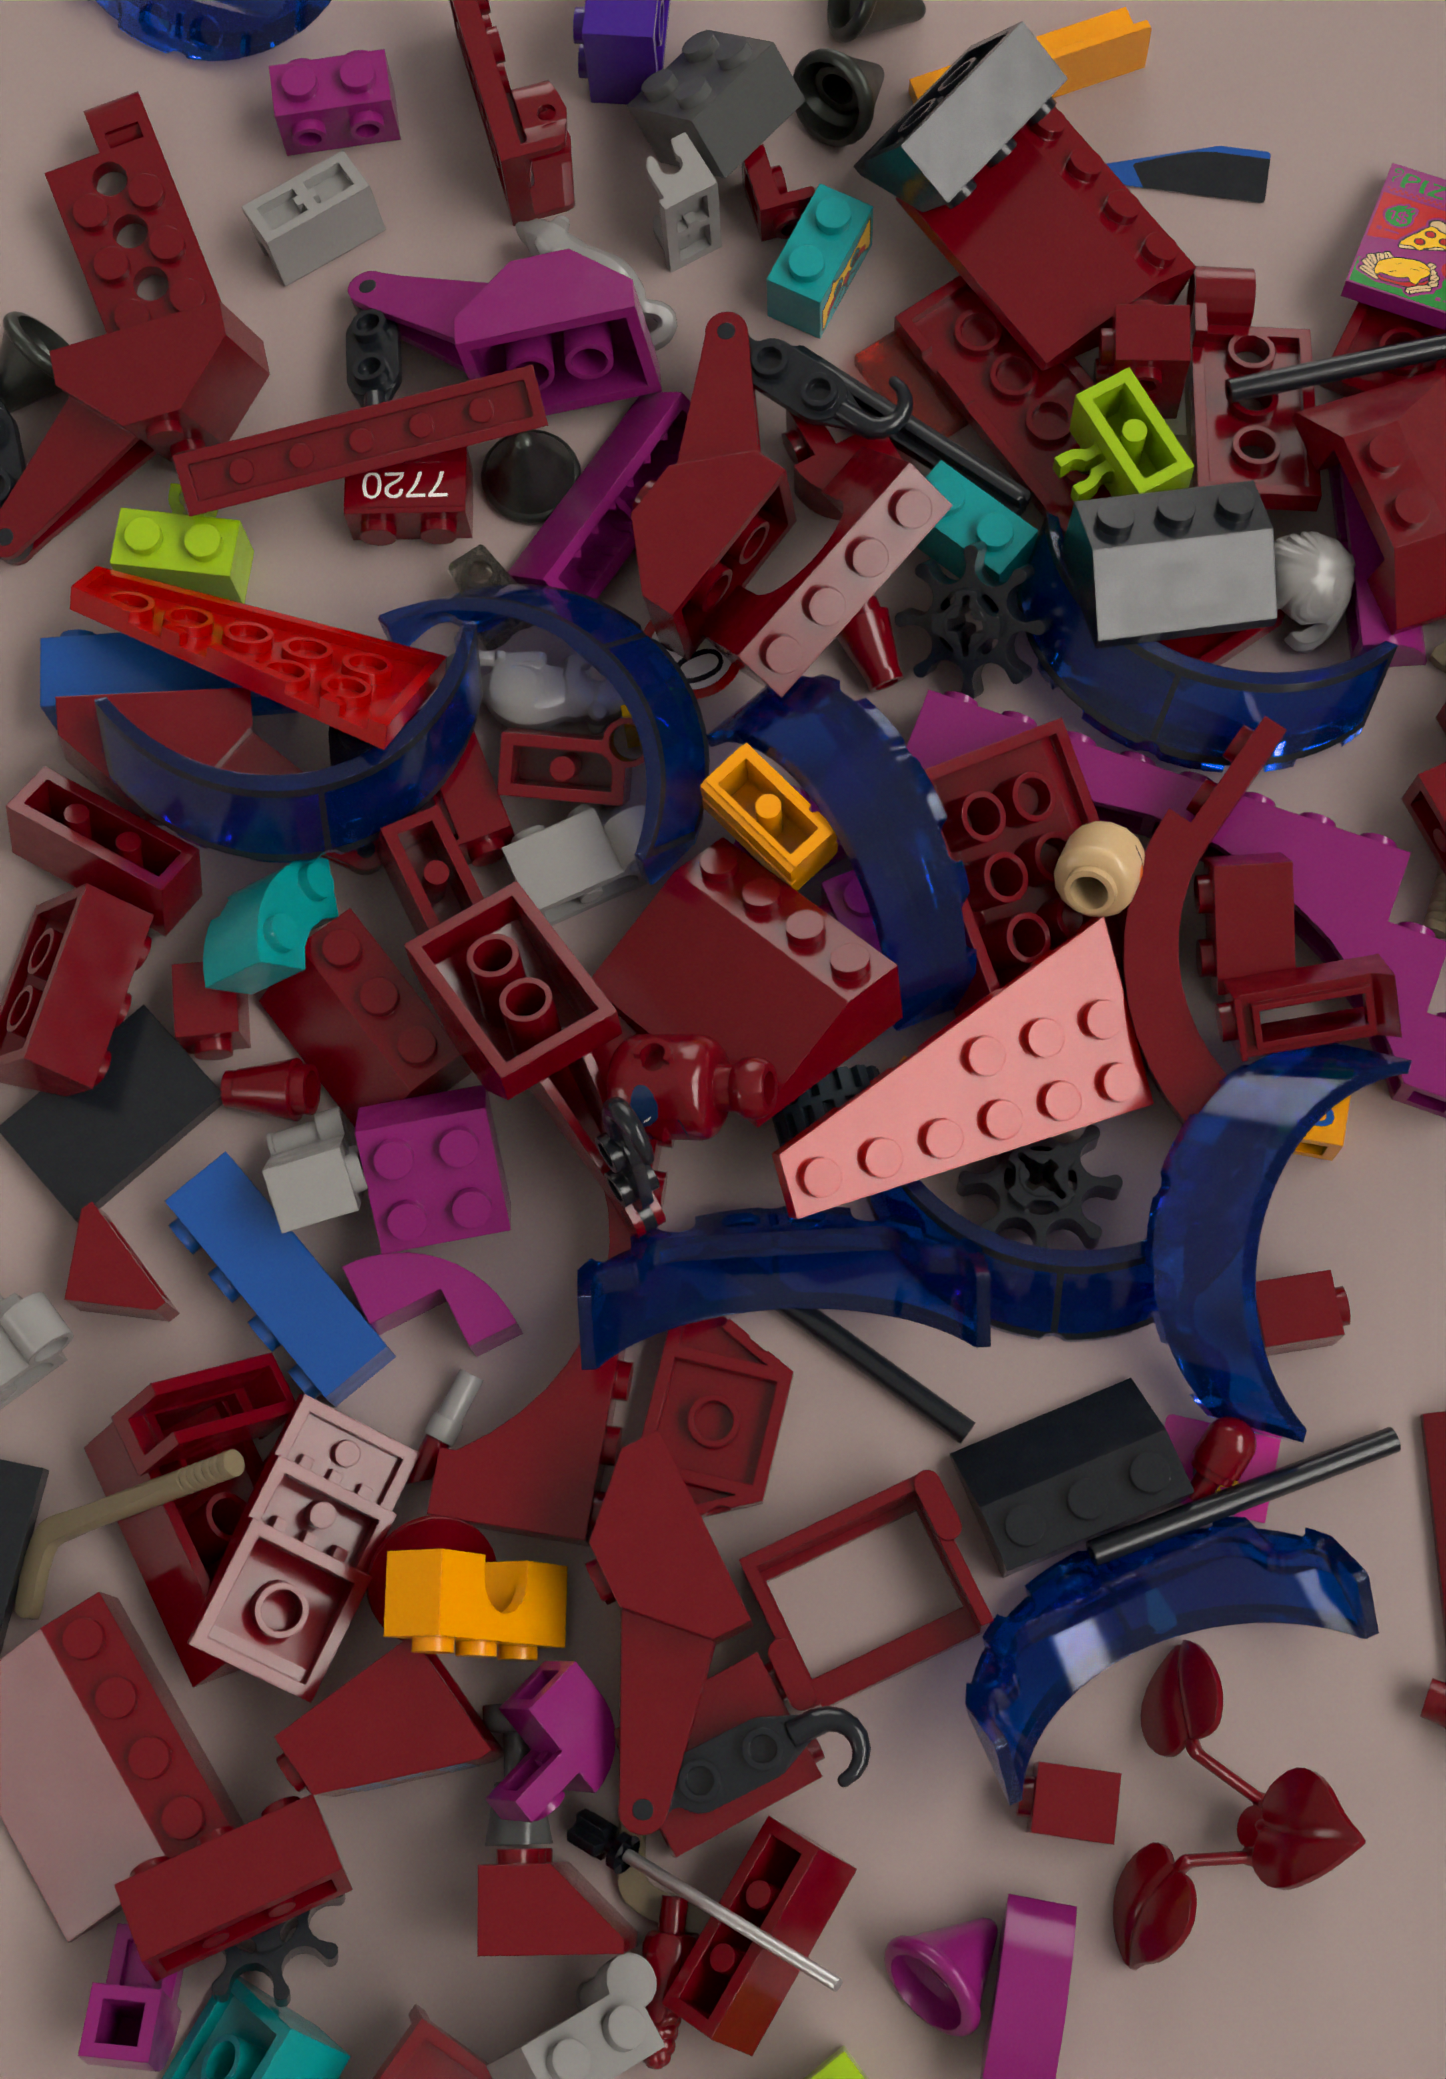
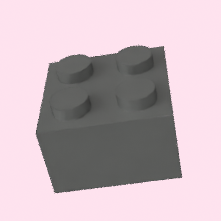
[627,29,806,178]

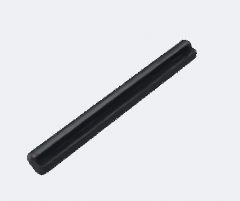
[794,345,1031,517]

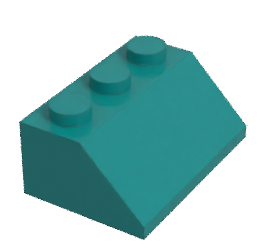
[162,1976,351,2079]

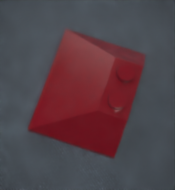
[1292,367,1446,635]

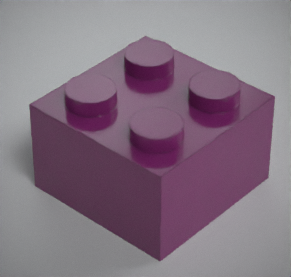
[355,1085,511,1254]

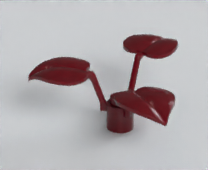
[1113,1640,1366,1971]

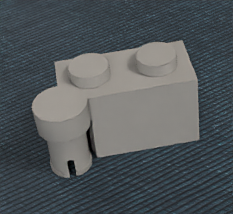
[262,1106,368,1233]
[486,1952,665,2079]

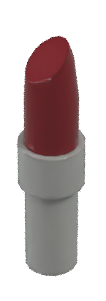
[406,1369,484,1484]

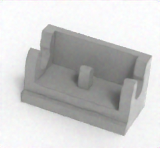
[646,132,722,273]
[242,150,386,287]

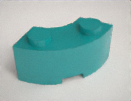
[203,858,339,995]

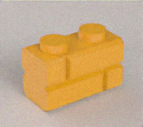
[700,743,838,891]

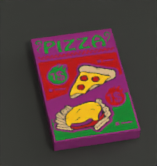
[1341,163,1446,330]

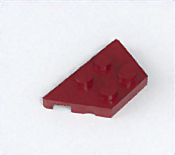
[641,1283,794,1518]

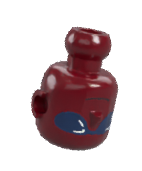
[607,1034,778,1143]

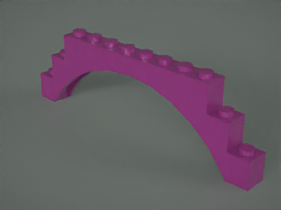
[734,689,1446,1118]

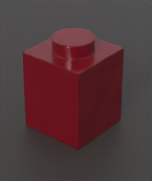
[171,961,251,1060]
[1243,1270,1351,1358]
[1016,1761,1122,1845]

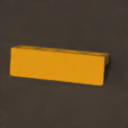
[909,7,1152,104]

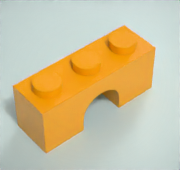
[383,1549,568,1662]

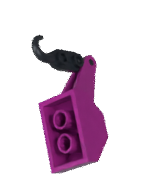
[346,248,662,416]

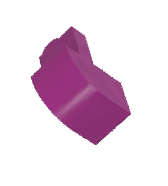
[485,1661,616,1823]
[78,1923,184,2072]

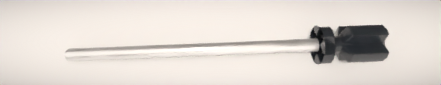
[566,1808,843,1992]

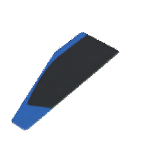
[1106,146,1271,203]

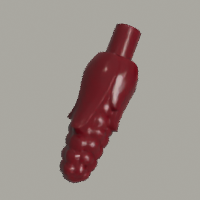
[641,1895,696,2070]

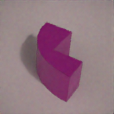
[342,1252,523,1357]
[980,1894,1077,2079]

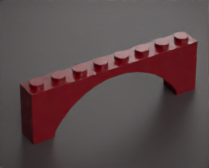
[427,1018,675,1547]

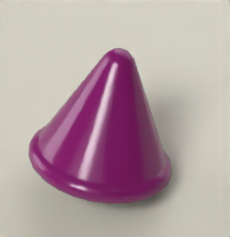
[884,1918,998,2037]

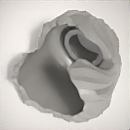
[1274,531,1356,654]

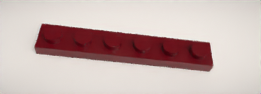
[172,364,548,517]

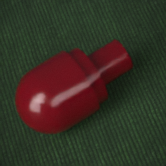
[1189,1416,1257,1501]

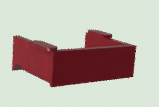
[739,1470,994,1711]

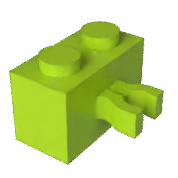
[1053,367,1194,502]
[109,483,254,604]

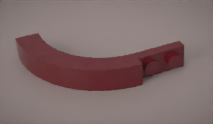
[1122,716,1287,1172]

